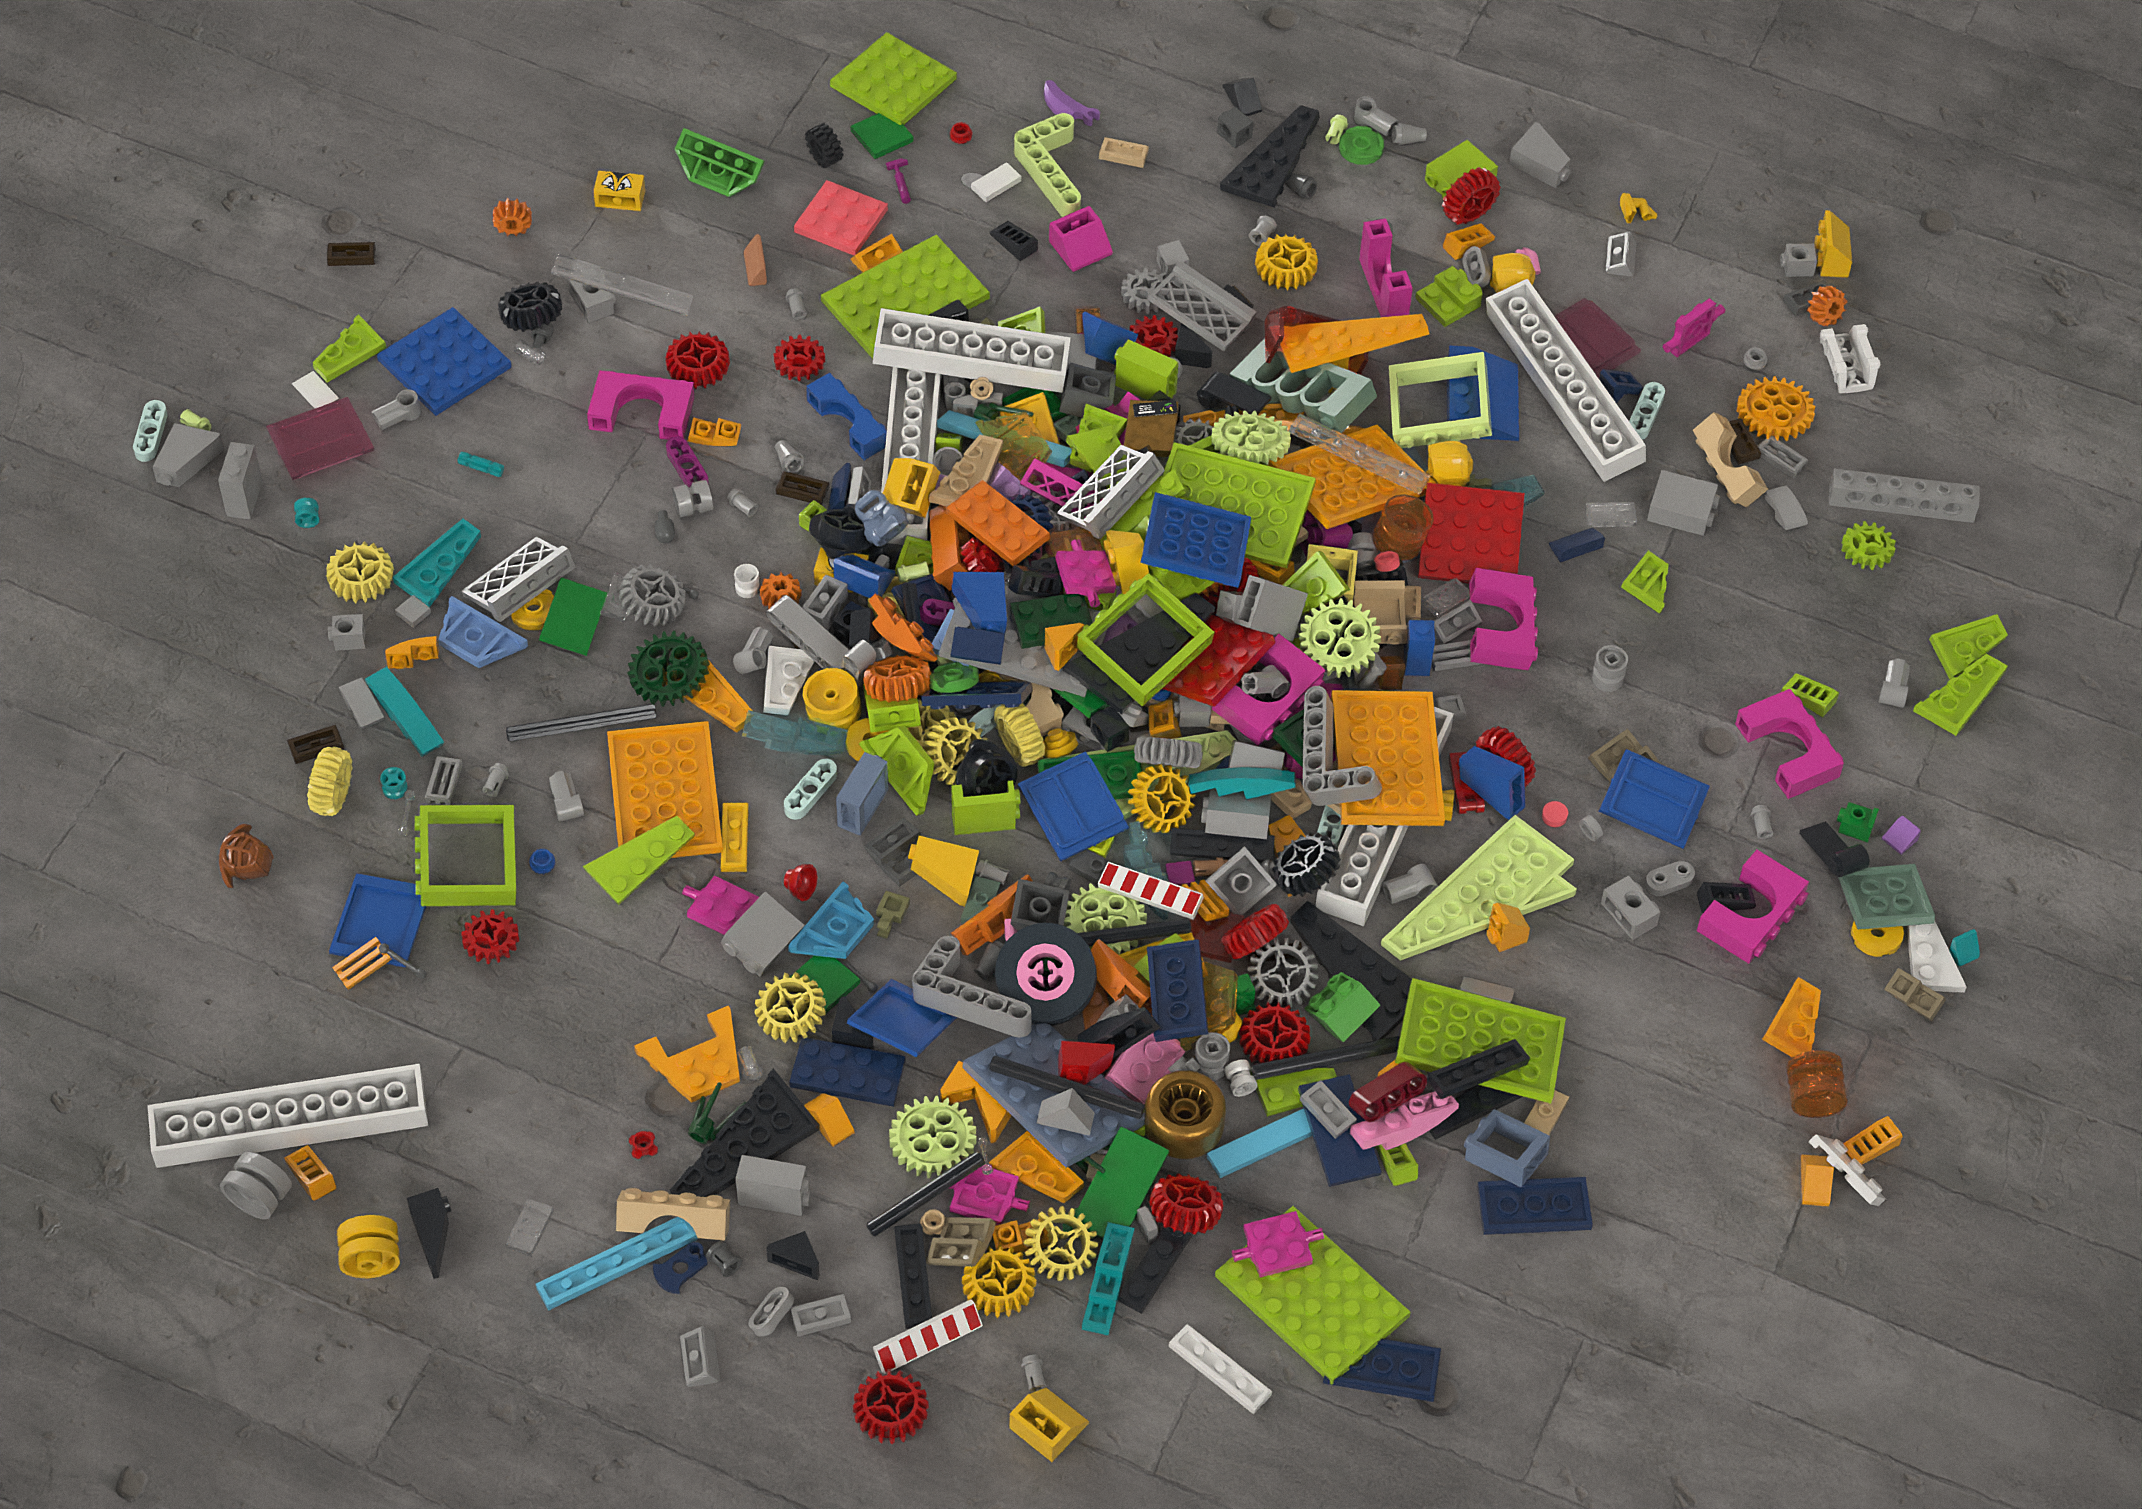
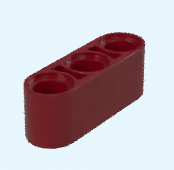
[1349,1062,1427,1122]

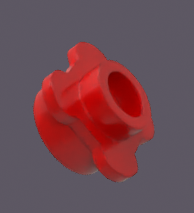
[629,1131,658,1159]

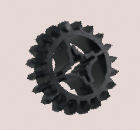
[498,281,563,332]
[1272,832,1341,897]

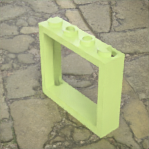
[1389,352,1492,448]

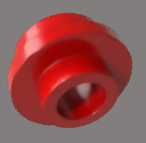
[950,122,972,144]

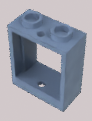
[836,752,888,836]
[1464,1109,1550,1187]

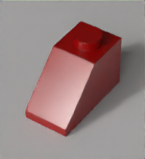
[1058,1041,1115,1084]

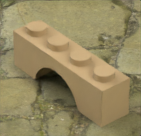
[1693,412,1768,507]
[997,673,1064,737]
[616,1188,730,1240]

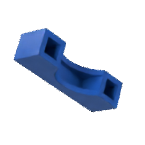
[806,373,887,460]

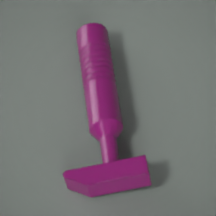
[886,158,911,204]

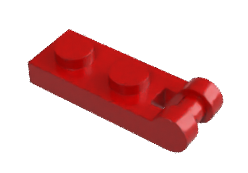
[1448,752,1485,814]

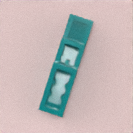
[365,666,444,757]
[1188,767,1296,800]
[1082,1222,1135,1336]

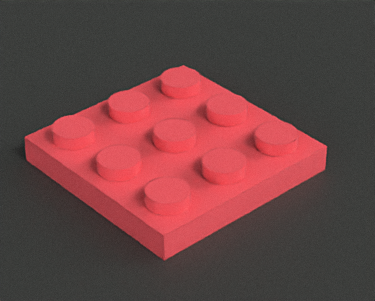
[794,180,888,255]

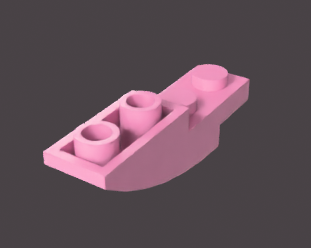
[1350,1091,1459,1150]

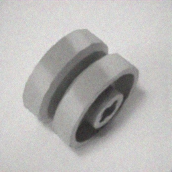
[220,1151,292,1219]

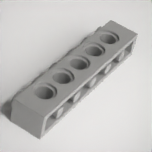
[1828,469,1980,523]

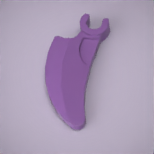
[1044,80,1100,126]

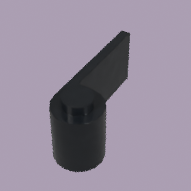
[1196,372,1271,415]
[1799,821,1870,877]

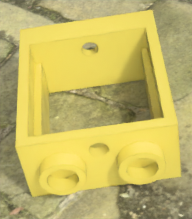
[1306,544,1358,606]

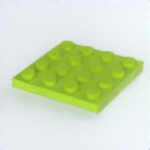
[830,32,957,125]

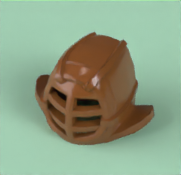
[219,824,274,888]

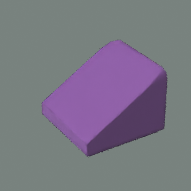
[1882,816,1921,855]

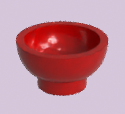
[784,864,818,901]

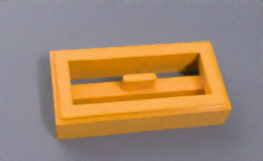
[1182,880,1230,921]
[332,937,392,990]

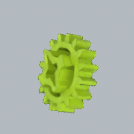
[1841,521,1896,570]

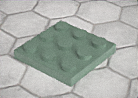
[1838,864,1935,929]

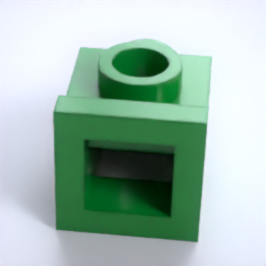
[1837,802,1879,842]
[1222,973,1256,1016]

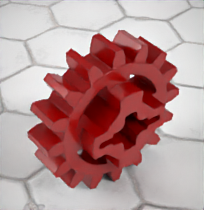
[1130,315,1178,357]
[774,335,825,381]
[961,537,1005,580]
[461,909,520,964]

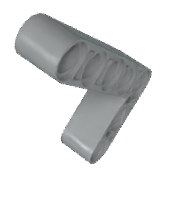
[766,595,876,689]
[1303,686,1382,806]
[912,936,1032,1038]

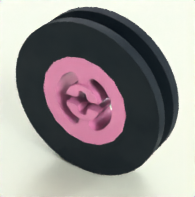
[995,923,1097,1026]

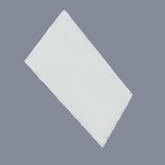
[292,371,339,411]

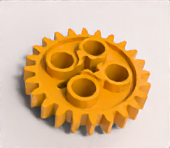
[1736,376,1815,441]

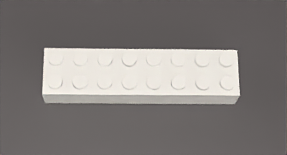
[873,308,1070,393]

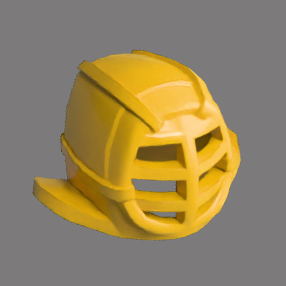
[1490,253,1536,293]
[1425,441,1473,487]

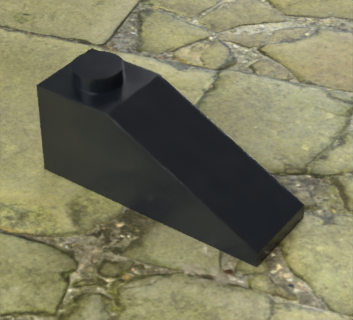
[1077,1007,1160,1058]
[407,1188,451,1279]

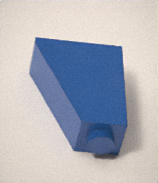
[952,572,1007,634]
[1403,620,1435,676]
[1459,746,1525,820]

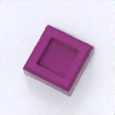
[1165,861,1195,887]

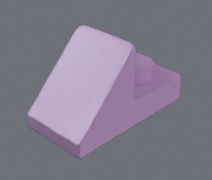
[988,462,1032,500]

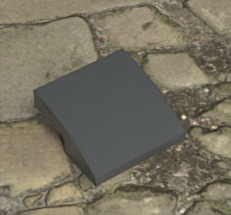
[864,818,921,887]

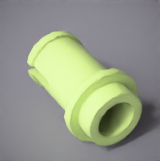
[1325,115,1348,144]
[180,409,211,431]
[897,561,929,583]

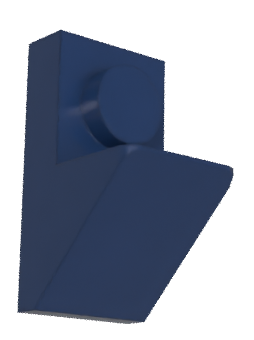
[1600,369,1644,404]

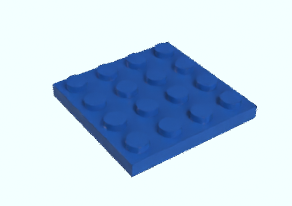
[377,307,512,416]
[1140,492,1251,588]

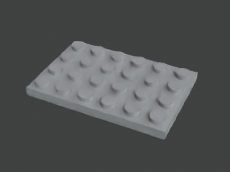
[939,584,1108,697]

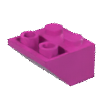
[1049,206,1113,272]

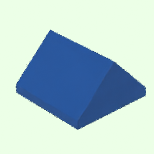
[1082,312,1138,365]
[834,554,896,598]

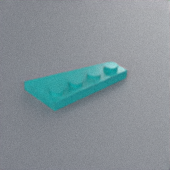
[393,518,481,607]

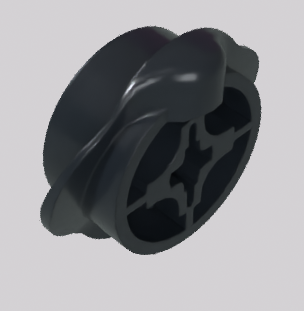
[809,504,874,560]
[956,739,1018,797]

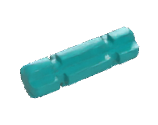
[457,452,505,477]

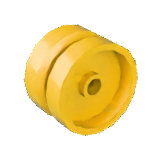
[803,668,862,733]
[337,1215,400,1278]

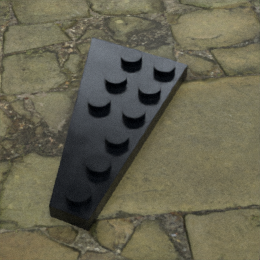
[1219,105,1320,208]

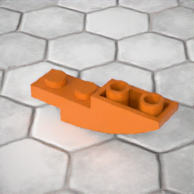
[869,594,938,662]
[951,874,1033,956]
[1090,939,1152,1015]

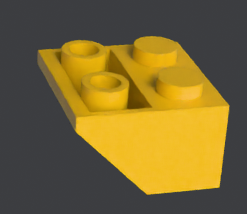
[1814,210,1852,277]
[883,458,940,518]
[1103,530,1149,594]
[1009,1388,1089,1462]

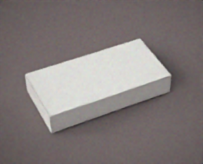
[971,162,1021,202]

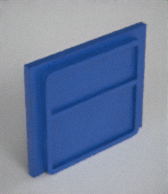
[1598,749,1710,849]
[1018,751,1129,862]
[329,873,426,968]
[847,979,957,1057]

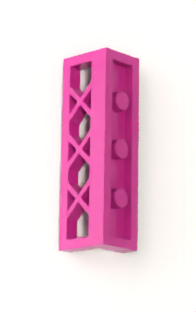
[1020,458,1103,519]

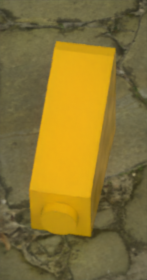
[908,836,979,907]

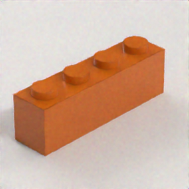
[929,505,971,591]

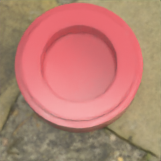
[1374,551,1400,572]
[1542,801,1568,827]

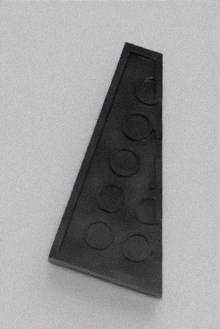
[1062,593,1216,715]
[1290,901,1412,1041]
[669,1068,820,1197]

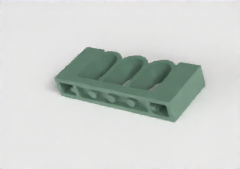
[1229,338,1377,434]

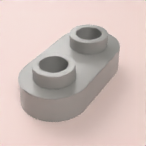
[1462,246,1491,288]
[1645,861,1695,896]
[748,1287,794,1336]

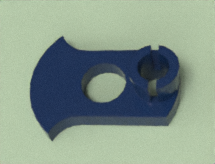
[653,1242,708,1294]

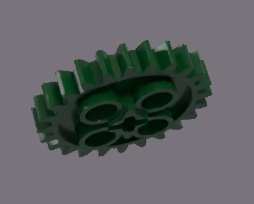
[627,630,710,707]

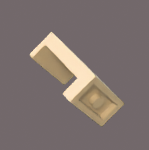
[1353,581,1408,645]

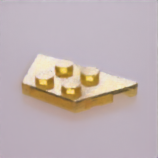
[975,412,1052,484]
[1180,961,1238,1051]

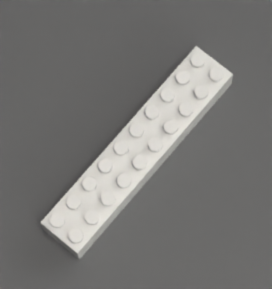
[1486,279,1646,482]
[881,367,942,545]
[1316,707,1454,926]
[148,1064,428,1168]

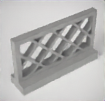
[1147,260,1257,351]
[1057,445,1165,539]
[461,537,576,622]

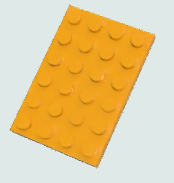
[1267,425,1435,529]
[1331,690,1445,826]
[607,721,723,858]

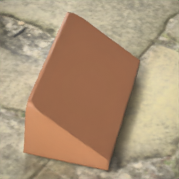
[744,234,767,286]

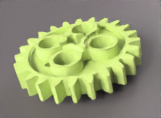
[1211,411,1291,465]
[1299,598,1381,678]
[1064,883,1147,955]
[889,1096,976,1178]

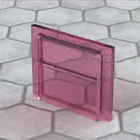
[1554,298,1641,378]
[266,397,374,480]

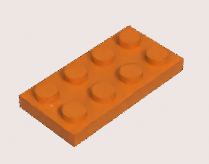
[946,480,1050,566]

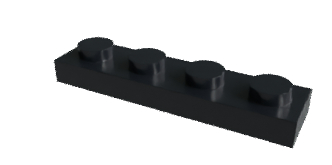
[1170,828,1275,862]
[1426,1039,1530,1099]
[1429,1085,1524,1140]
[894,1223,932,1329]
[1118,1227,1193,1314]

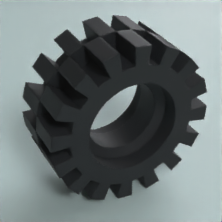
[805,123,844,168]

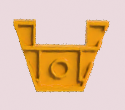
[634,1005,740,1103]

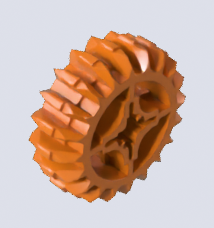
[863,655,931,703]

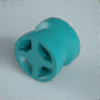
[294,498,320,528]
[380,767,408,799]

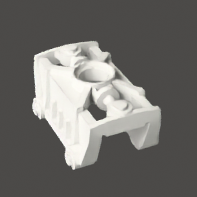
[1820,324,1880,393]

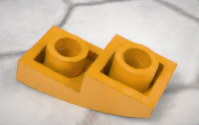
[687,417,742,446]
[385,636,439,669]
[993,1219,1050,1253]

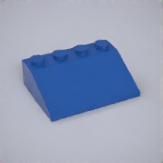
[1447,346,1519,441]

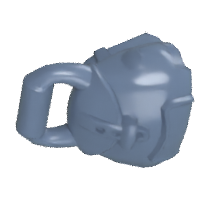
[855,490,908,546]

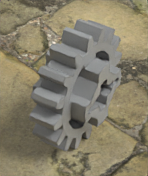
[1121,268,1172,314]

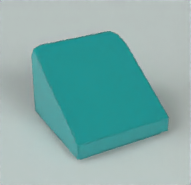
[1949,929,1980,966]

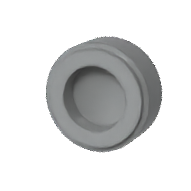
[1579,815,1603,841]

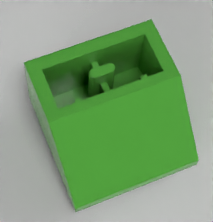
[1304,972,1380,1042]

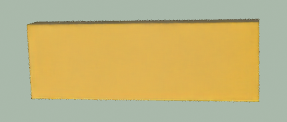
[721,803,749,872]

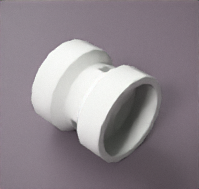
[734,564,760,598]
[1224,1059,1258,1097]

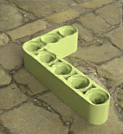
[1014,113,1081,217]

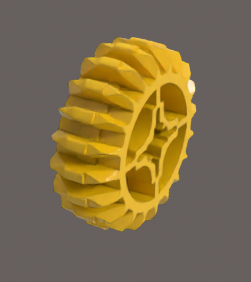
[1255,234,1318,290]
[1127,764,1196,834]
[962,1245,1036,1319]

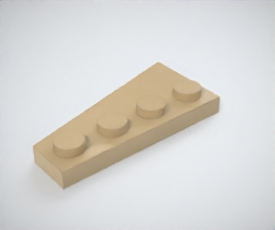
[929,435,1003,506]

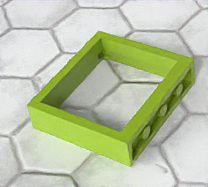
[1076,573,1215,707]
[415,805,516,906]

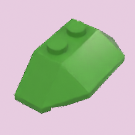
[675,128,765,197]

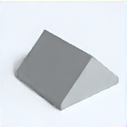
[1228,740,1285,770]
[1205,846,1277,918]

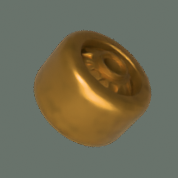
[1145,1070,1226,1159]

